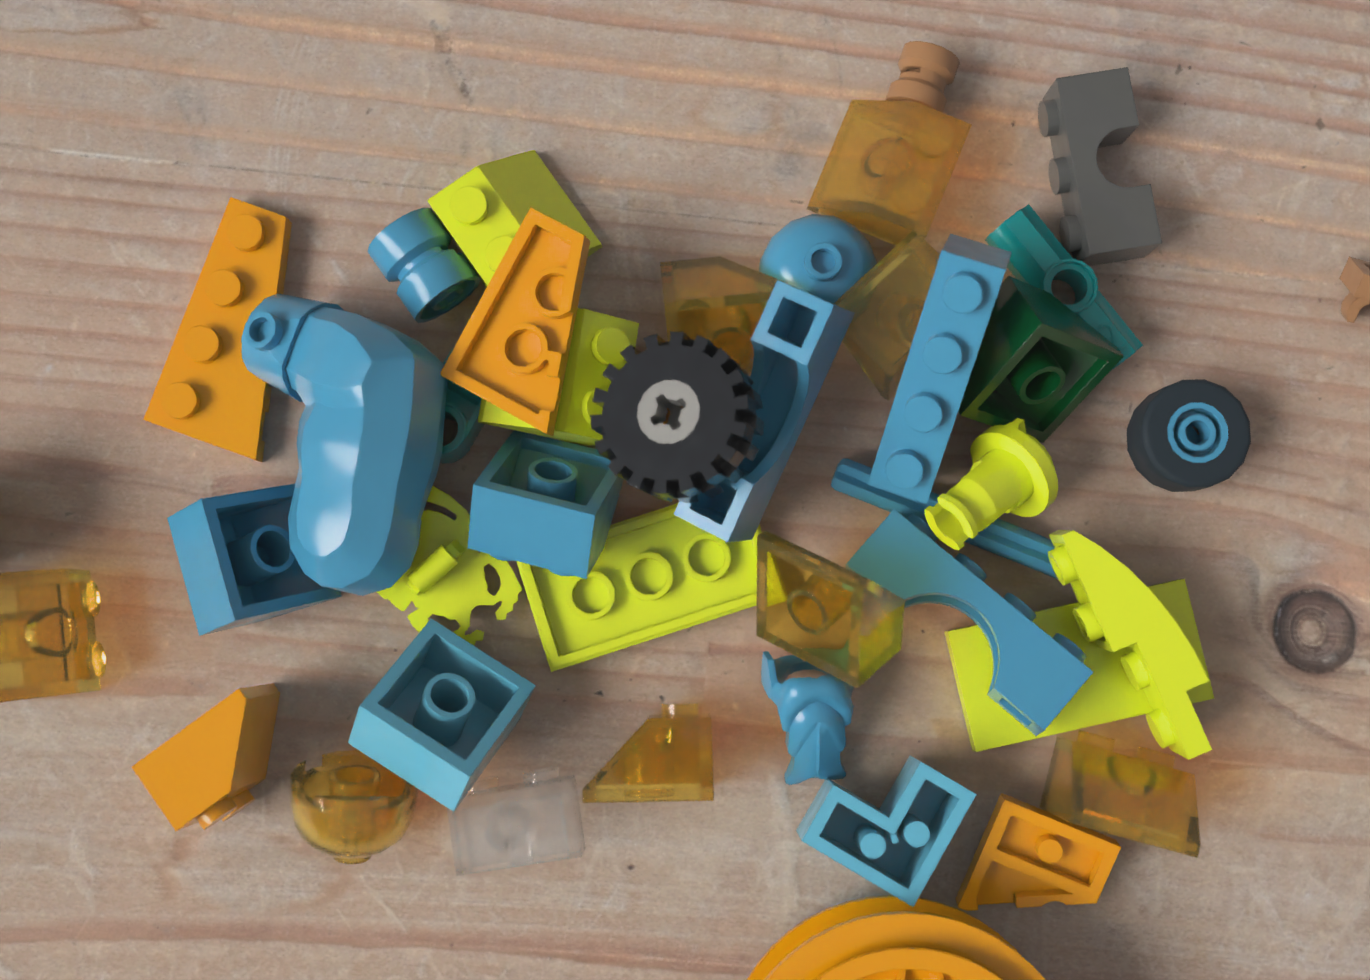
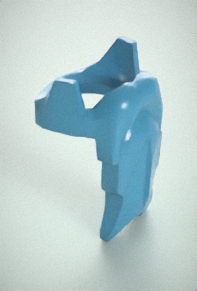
[761,643,854,785]

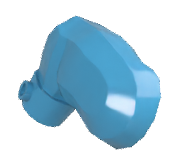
[241,293,448,596]

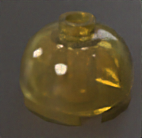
[290,750,418,864]

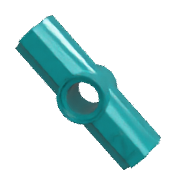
[985,204,1143,371]

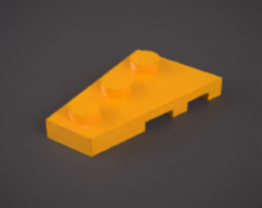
[440,207,590,437]

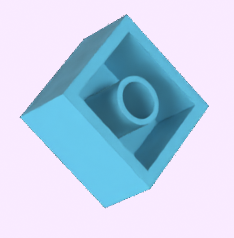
[348,618,536,812]

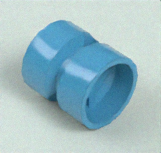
[367,207,481,323]

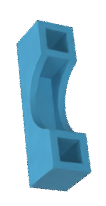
[867,233,1012,504]
[674,280,855,542]
[845,509,1093,736]

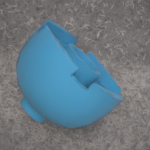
[758,214,877,328]

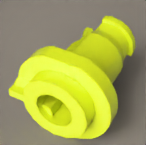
[924,418,1058,550]

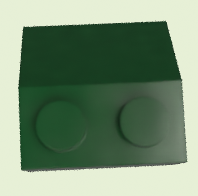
[958,275,1124,443]

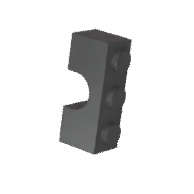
[1038,67,1162,266]

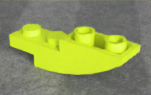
[1048,530,1212,760]

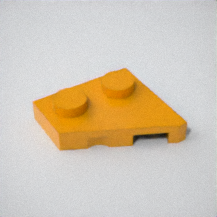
[955,793,1121,911]

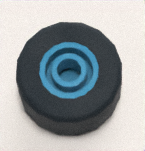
[1127,379,1251,492]

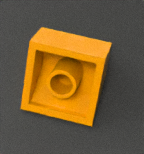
[131,683,280,831]

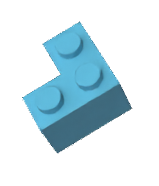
[796,755,977,907]

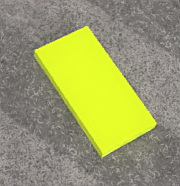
[516,503,783,672]
[944,579,1215,752]

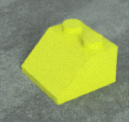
[427,150,602,287]
[478,308,639,446]

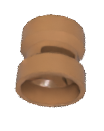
[884,41,960,123]

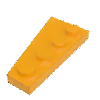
[143,197,292,462]

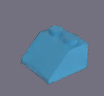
[467,430,624,579]
[167,484,342,636]

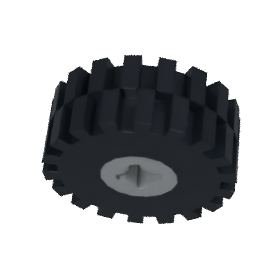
[590,332,764,503]

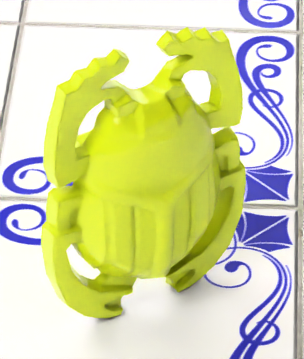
[377,486,522,645]

